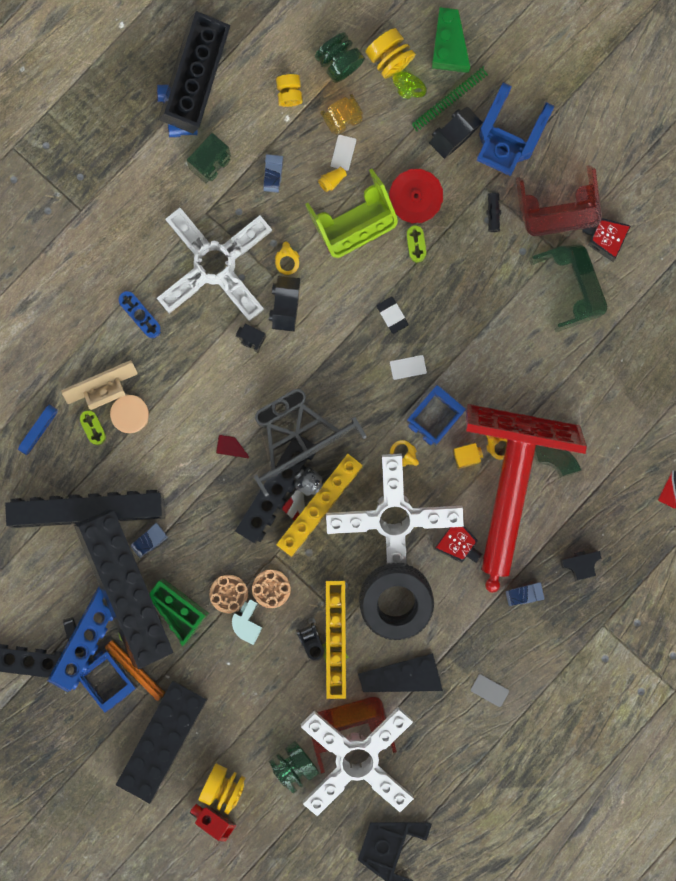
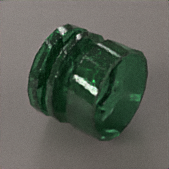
[314,32,365,83]
[269,741,320,794]

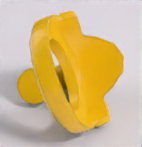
[275,241,300,275]
[486,435,507,460]
[390,440,419,467]

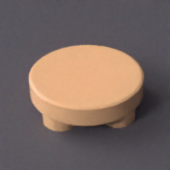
[110,395,149,434]
[252,569,291,608]
[209,575,248,613]

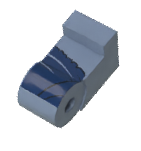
[263,154,284,193]
[130,523,168,558]
[505,582,544,606]

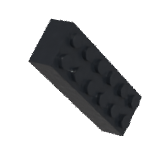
[158,11,231,134]
[116,681,208,804]

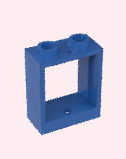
[407,385,466,446]
[78,651,137,713]

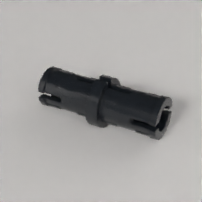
[486,193,501,232]

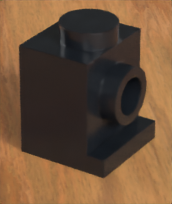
[235,323,266,353]

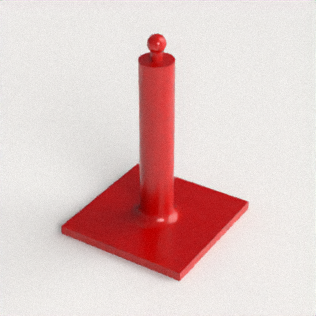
[466,404,587,593]

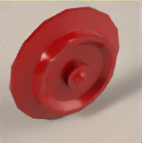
[389,169,443,223]

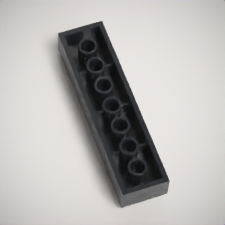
[5,490,165,528]
[74,509,174,669]

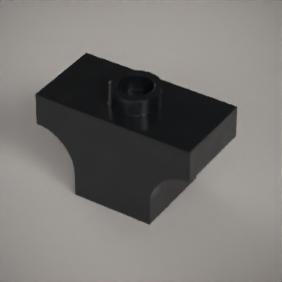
[560,551,602,581]

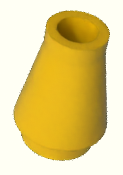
[318,166,347,192]

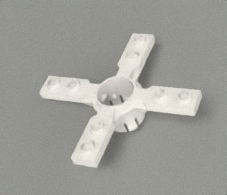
[157,208,272,322]
[326,454,463,565]
[301,707,414,816]

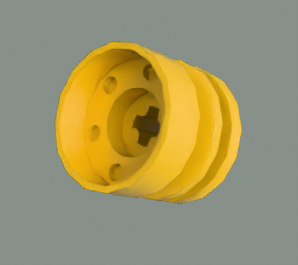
[365,28,416,79]
[198,763,246,815]

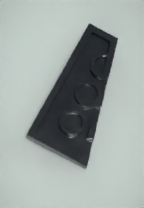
[358,653,443,692]

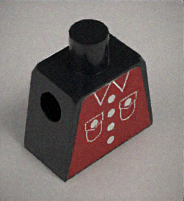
[582,218,631,262]
[434,525,482,563]

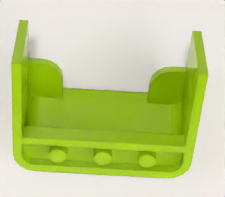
[305,168,398,258]

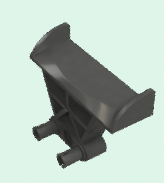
[254,389,367,497]

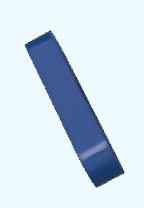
[119,291,161,338]
[18,404,58,455]

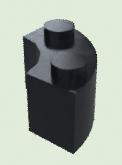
[429,106,483,159]
[269,276,301,332]

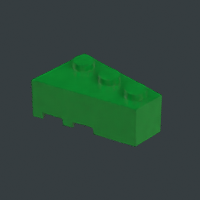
[432,7,470,73]
[149,578,209,647]

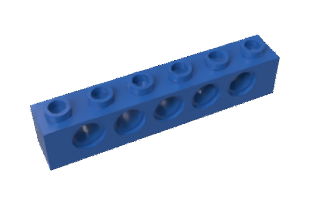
[47,586,113,692]

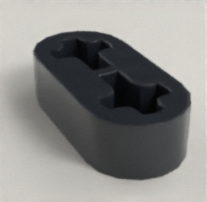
[63,617,83,654]

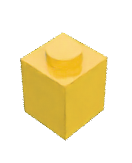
[453,443,483,469]

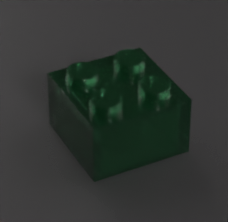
[186,133,231,184]

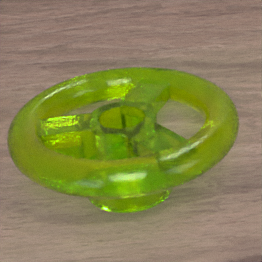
[392,71,427,99]

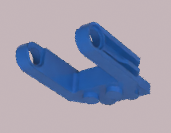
[476,82,554,176]

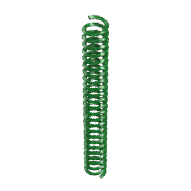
[412,66,488,132]

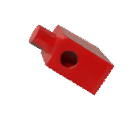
[190,804,237,842]

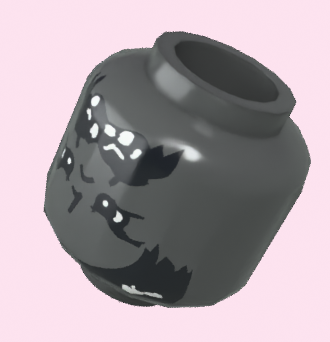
[294,467,323,496]

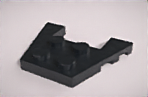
[358,822,432,881]

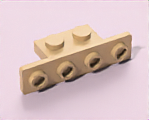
[61,360,138,410]

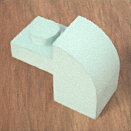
[232,600,262,645]

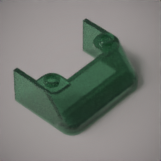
[530,244,607,332]

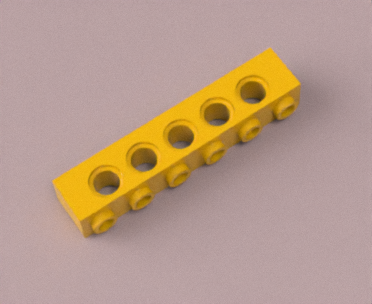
[276,454,363,557]
[326,581,346,699]

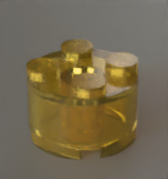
[320,94,364,136]

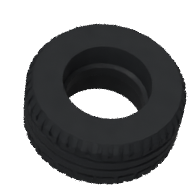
[359,563,434,640]

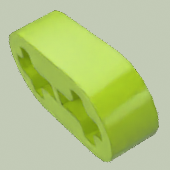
[406,226,426,263]
[80,410,106,445]

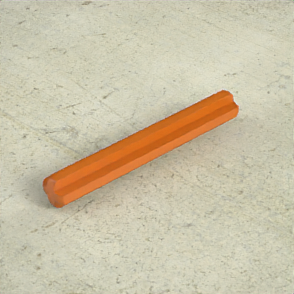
[105,640,165,701]

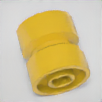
[276,74,303,107]

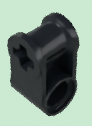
[296,622,324,661]

